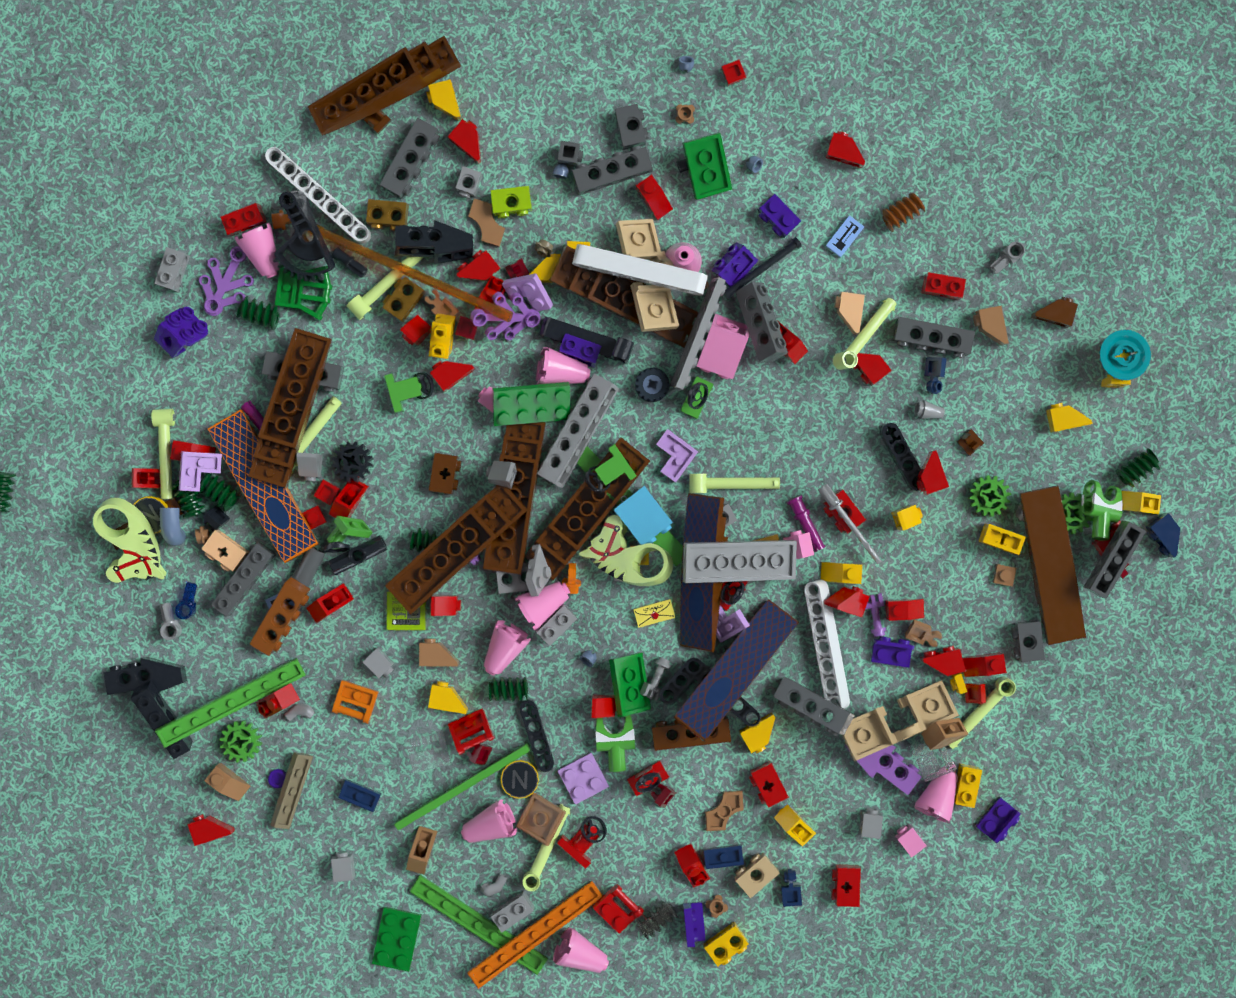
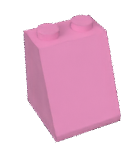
[697,314,749,379]

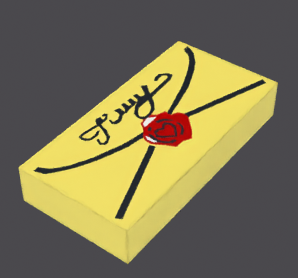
[633,599,675,628]

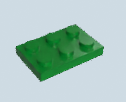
[682,132,732,200]
[609,653,651,717]
[372,906,422,972]

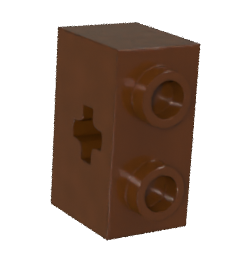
[429,453,462,494]

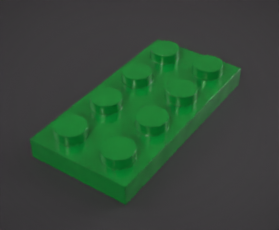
[492,382,570,426]

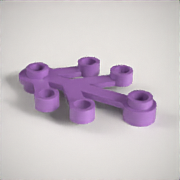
[199,246,254,316]
[470,292,540,340]

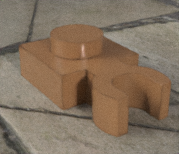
[425,289,459,316]
[905,619,942,647]

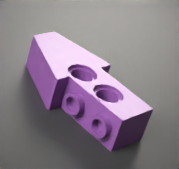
[845,744,921,795]

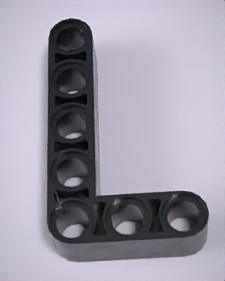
[539,316,634,364]
[659,657,761,728]

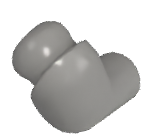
[284,703,314,721]
[480,873,508,896]

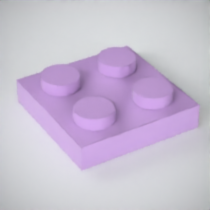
[558,752,609,805]

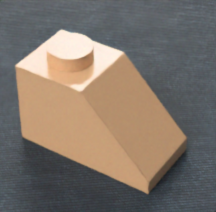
[834,292,865,335]

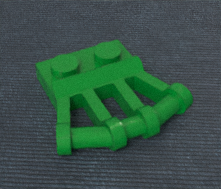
[275,266,333,321]

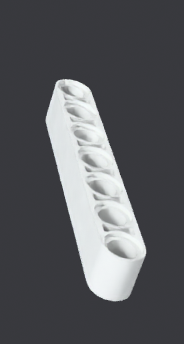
[265,147,371,244]
[572,244,708,296]
[804,579,850,709]

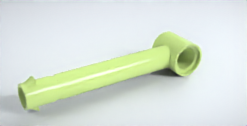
[346,256,424,320]
[833,298,897,370]
[291,396,342,474]
[151,409,175,499]
[689,474,780,493]
[949,677,1016,749]
[523,804,571,891]

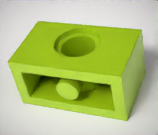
[490,186,532,219]

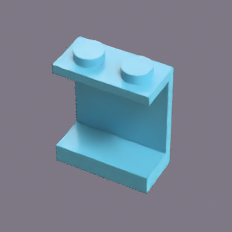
[614,485,673,545]

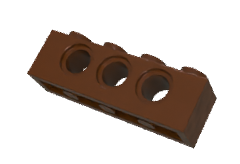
[652,717,731,751]

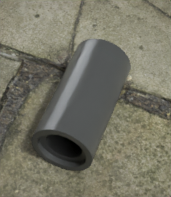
[292,547,326,588]

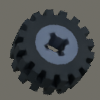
[635,367,670,402]

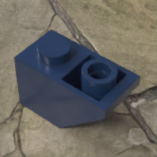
[1146,513,1181,558]

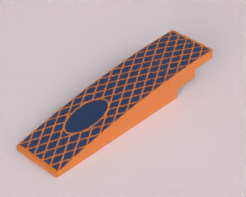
[208,409,319,563]

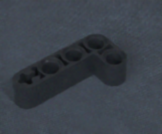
[880,423,921,491]

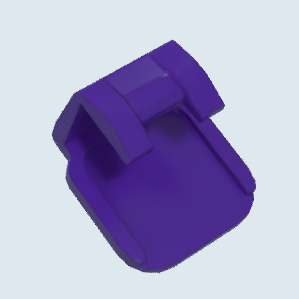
[154,306,208,358]

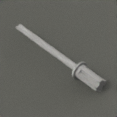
[818,483,882,565]

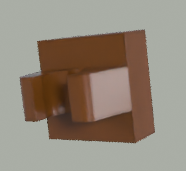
[364,110,392,134]
[957,429,984,456]

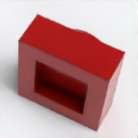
[721,59,746,86]
[314,479,341,505]
[302,505,327,530]
[965,683,986,704]

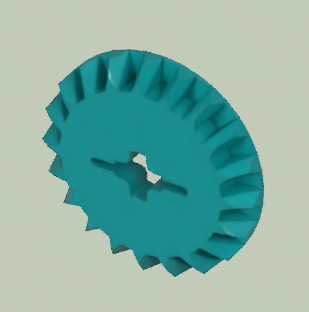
[1099,330,1151,380]

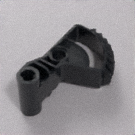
[273,190,335,282]

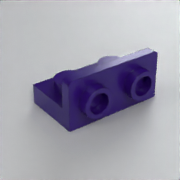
[758,194,801,238]
[711,242,758,287]
[559,334,601,368]
[871,636,914,668]
[976,796,1021,843]
[683,902,706,947]

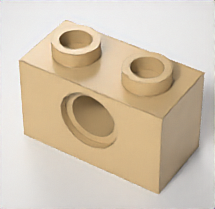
[734,852,780,898]

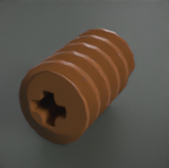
[882,192,925,232]

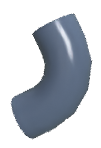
[160,508,186,546]

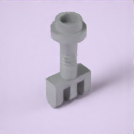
[640,657,670,701]

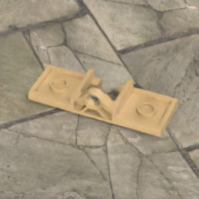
[616,219,679,332]
[842,680,959,762]

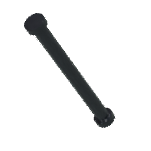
[723,237,802,300]

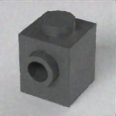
[558,141,583,167]

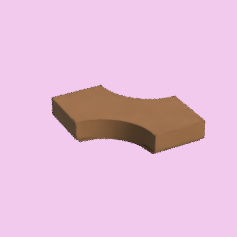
[468,198,505,247]
[705,790,744,831]

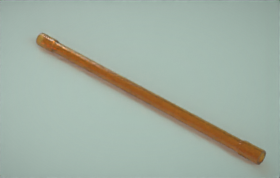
[307,224,513,323]

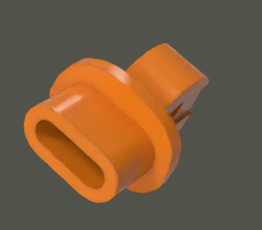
[271,210,292,230]
[561,563,581,594]

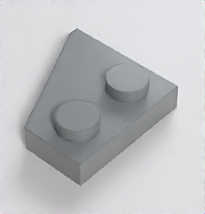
[525,544,551,597]

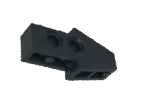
[395,220,473,264]
[103,657,187,695]

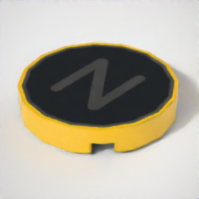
[133,496,168,534]
[501,760,539,799]

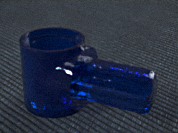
[175,582,197,620]

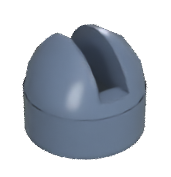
[678,56,694,72]
[746,156,763,173]
[553,164,569,179]
[580,650,597,667]

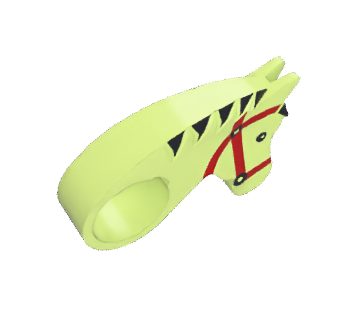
[93,498,167,583]
[579,515,673,586]

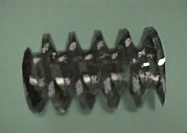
[636,900,679,941]

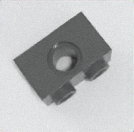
[615,104,649,150]
[1011,620,1045,663]

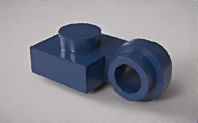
[924,357,947,394]
[781,869,802,907]

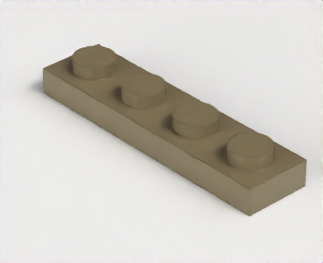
[270,752,313,829]

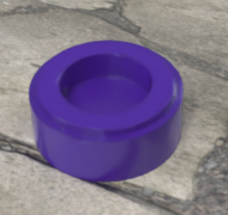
[268,769,287,788]

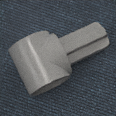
[990,242,1025,274]
[160,603,182,640]

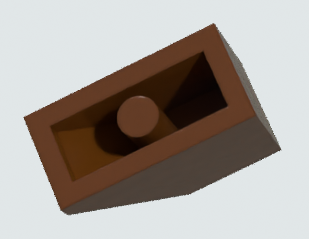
[1031,297,1078,328]

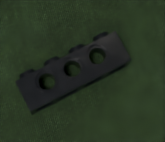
[131,680,193,759]

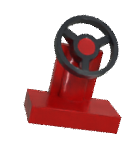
[720,581,748,611]
[627,760,669,797]
[557,816,607,869]

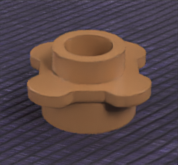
[676,104,695,124]
[195,526,210,545]
[705,895,728,918]

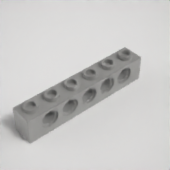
[537,374,619,488]

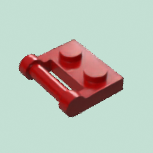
[448,708,495,755]
[593,884,644,934]

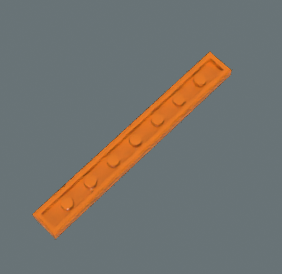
[467,881,603,989]

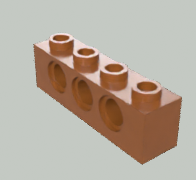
[250,577,311,656]

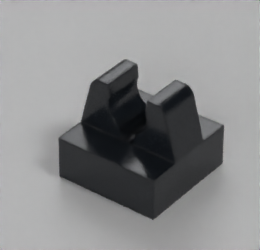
[203,505,230,532]

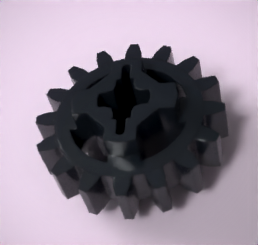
[331,441,374,483]

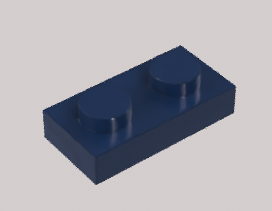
[338,779,382,812]
[703,844,744,869]

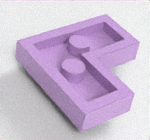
[502,273,553,311]
[656,429,698,483]
[179,451,222,492]
[716,605,750,643]

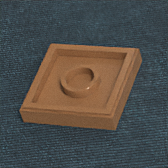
[516,793,566,846]

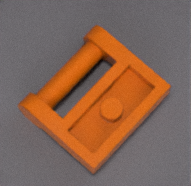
[332,680,379,724]

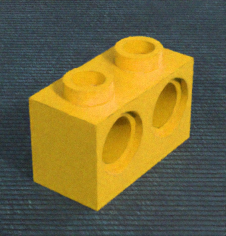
[978,524,1026,555]
[954,763,982,808]
[703,922,749,967]

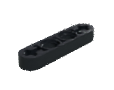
[520,699,554,772]

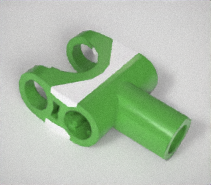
[1081,480,1123,541]
[596,715,635,772]

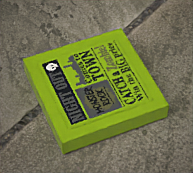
[387,591,426,630]

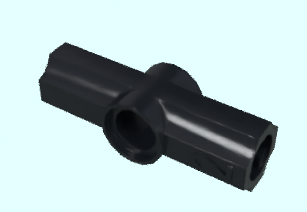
[329,535,388,576]

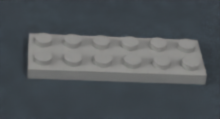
[670,277,726,389]
[683,540,797,583]

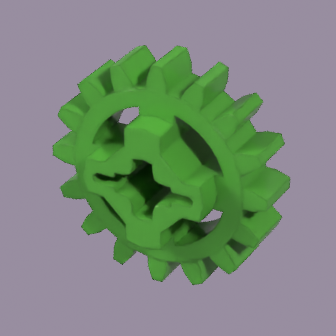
[968,475,1011,517]
[1062,492,1093,534]
[219,720,262,763]

